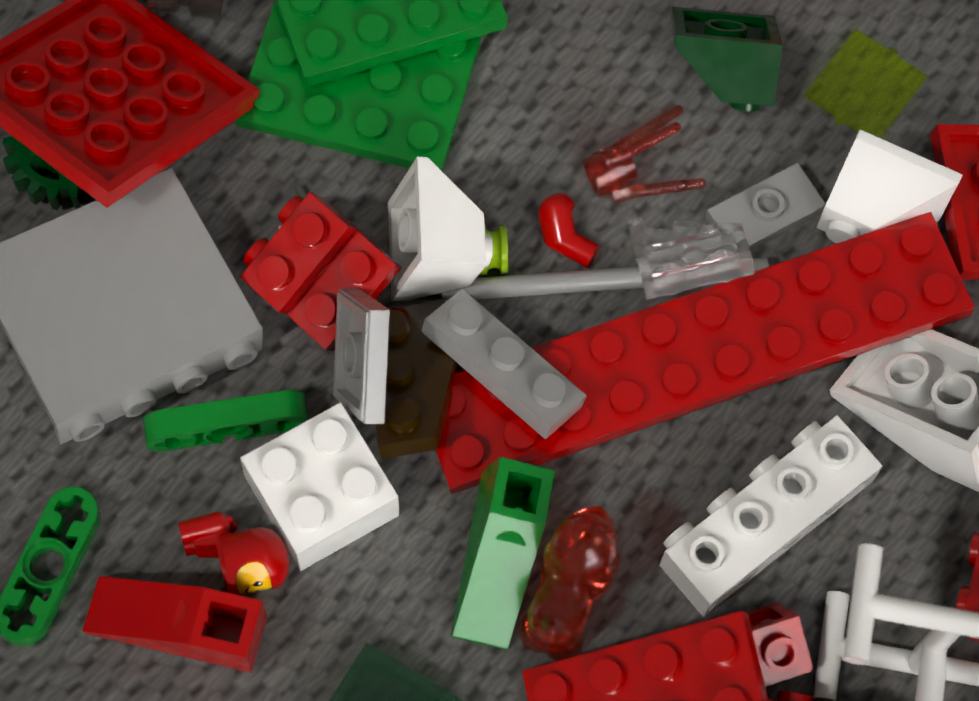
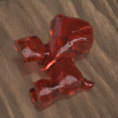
[519,506,620,661]

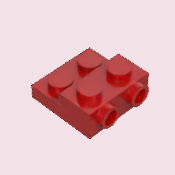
[240,192,402,351]

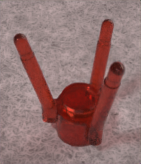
[583,105,706,205]

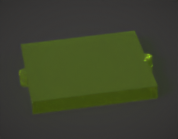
[804,30,927,138]

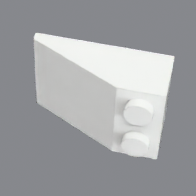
[830,329,979,492]

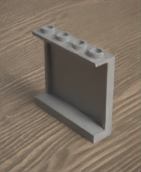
[0,168,263,445]

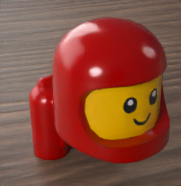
[178,511,290,596]

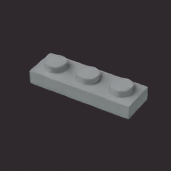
[421,289,587,440]

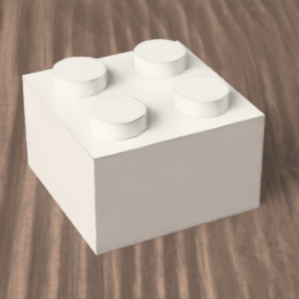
[240,402,399,571]

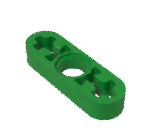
[143,390,309,452]
[0,487,101,647]

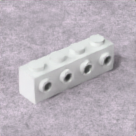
[659,415,883,617]

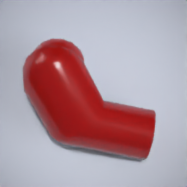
[538,193,600,268]

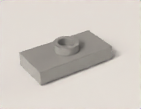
[705,163,826,260]

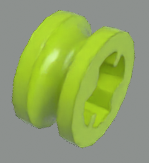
[480,225,508,275]

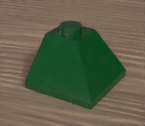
[671,7,783,111]

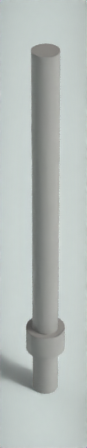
[442,255,769,300]

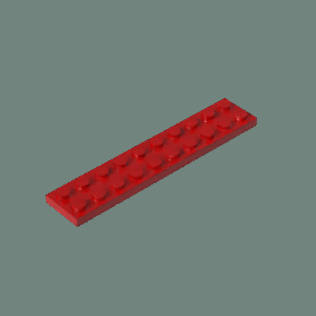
[435,212,975,494]

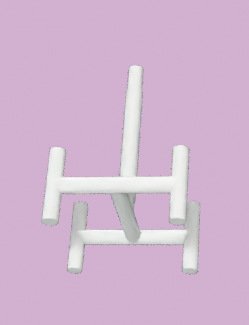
[813,544,979,701]

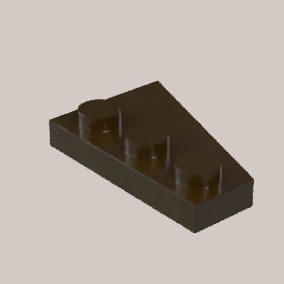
[375,295,472,459]

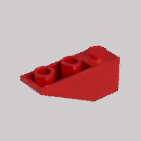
[82,576,267,673]

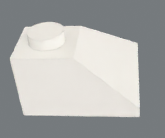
[816,130,962,244]
[388,156,493,302]

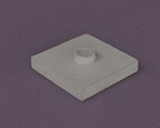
[333,288,390,424]

